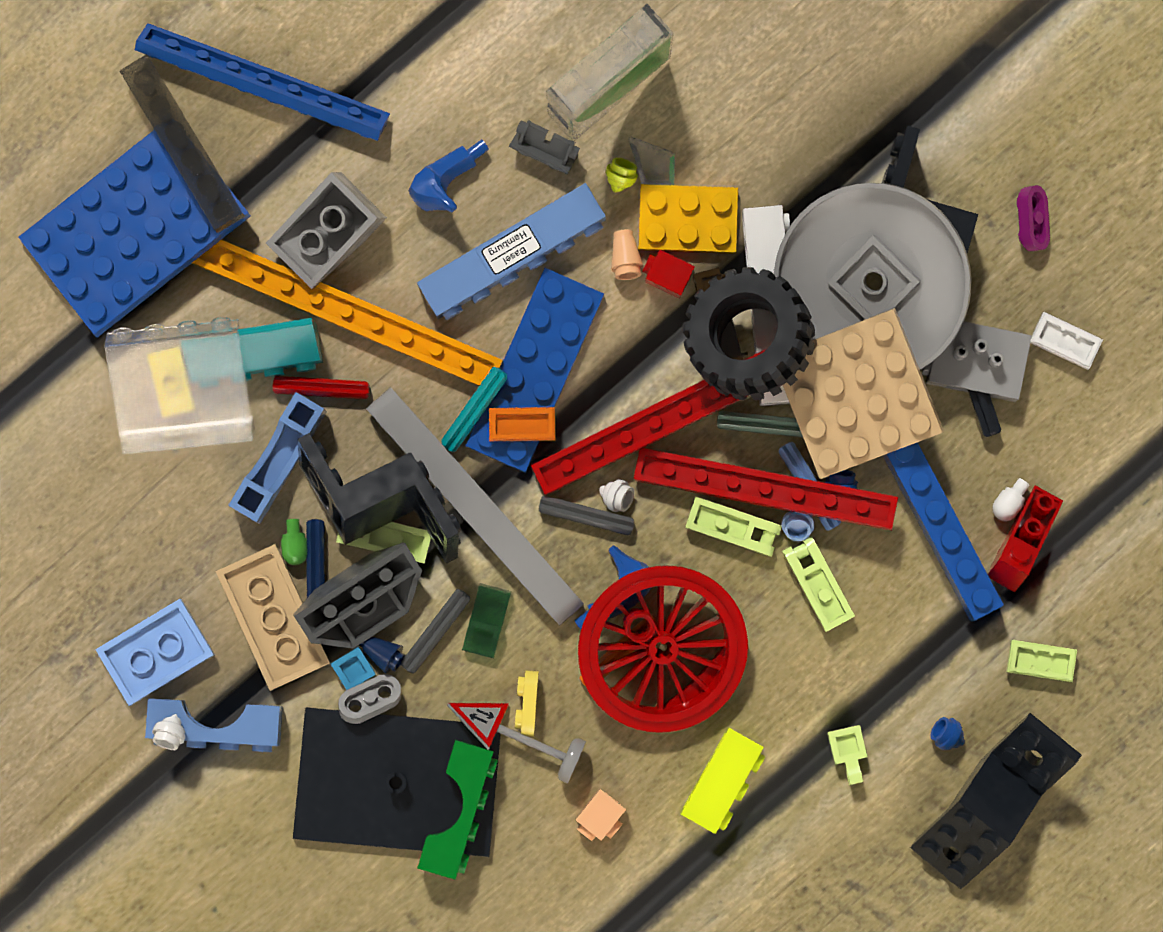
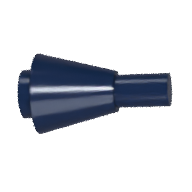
[358,637,405,674]

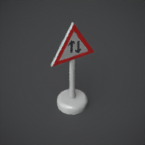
[447,703,586,784]

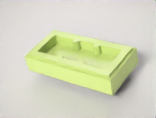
[1006,640,1077,682]

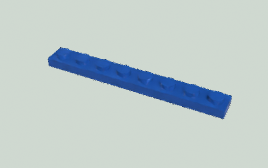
[134,23,390,141]

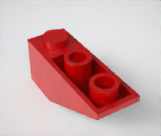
[987,485,1063,592]

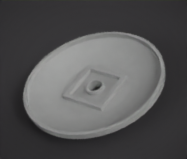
[774,183,971,369]

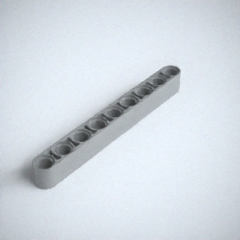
[366,387,584,626]

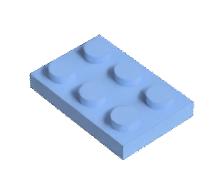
[95,599,215,706]

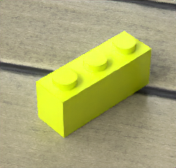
[680,727,765,834]

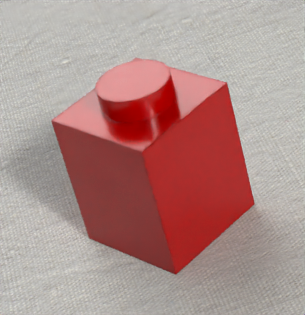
[642,249,695,299]

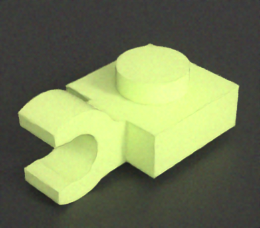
[827,725,867,785]

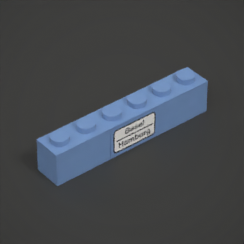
[417,183,606,320]

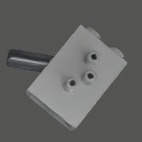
[922,322,1032,437]

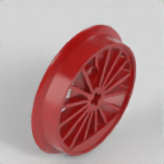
[578,565,748,733]

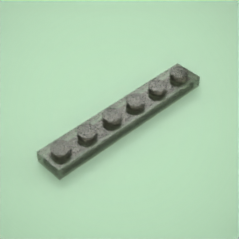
[120,54,245,233]

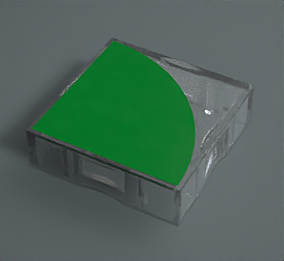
[546,4,674,141]

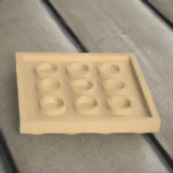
[783,308,944,479]

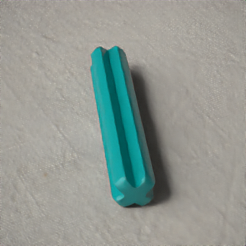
[441,367,507,452]

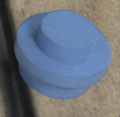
[781,511,814,541]

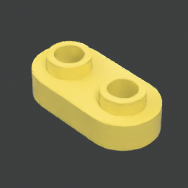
[515,670,539,737]

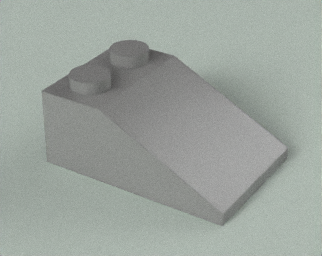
[266,172,387,289]

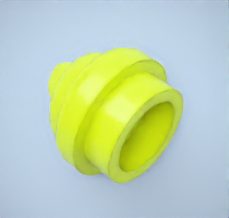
[605,158,638,193]

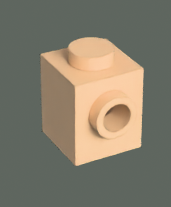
[576,788,626,841]

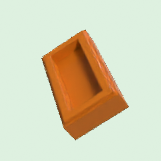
[489,407,555,442]

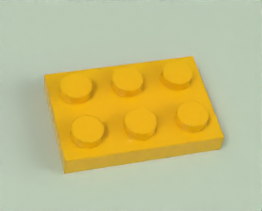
[638,184,738,254]

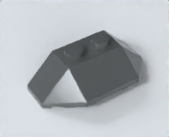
[293,543,422,648]

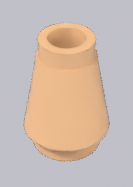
[611,229,644,280]

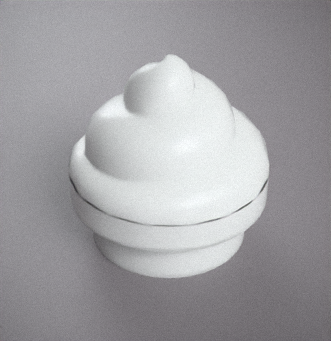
[599,479,634,512]
[152,714,185,750]

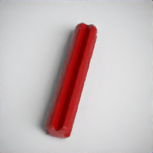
[272,376,370,399]

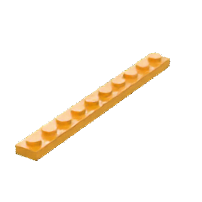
[192,240,503,386]

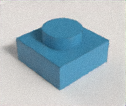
[331,646,376,690]

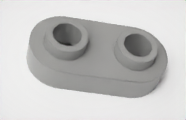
[338,674,401,724]

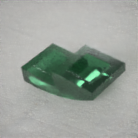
[462,583,512,659]

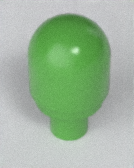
[281,519,307,565]

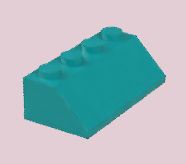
[181,318,323,388]

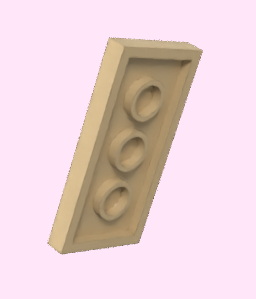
[215,544,330,691]

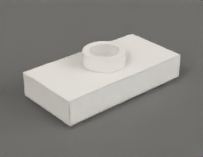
[1030,312,1103,370]

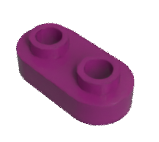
[1017,185,1050,252]

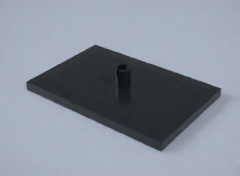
[293,707,501,857]

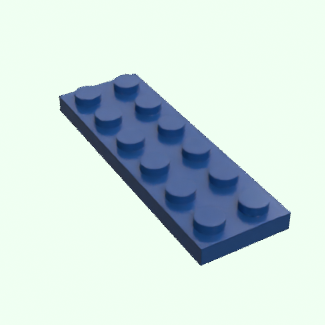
[466,268,604,473]

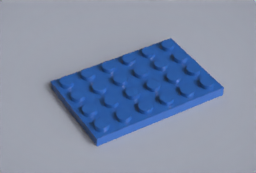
[18,116,251,337]

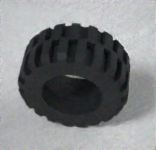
[682,267,815,401]

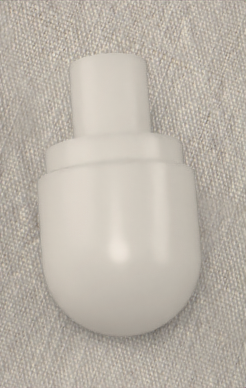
[992,478,1030,521]

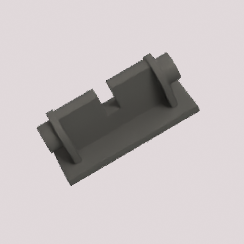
[509,120,580,175]

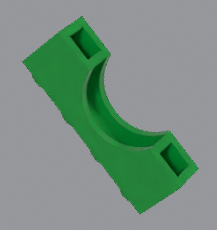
[417,740,498,880]

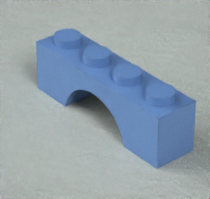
[228,392,327,524]
[145,698,283,752]

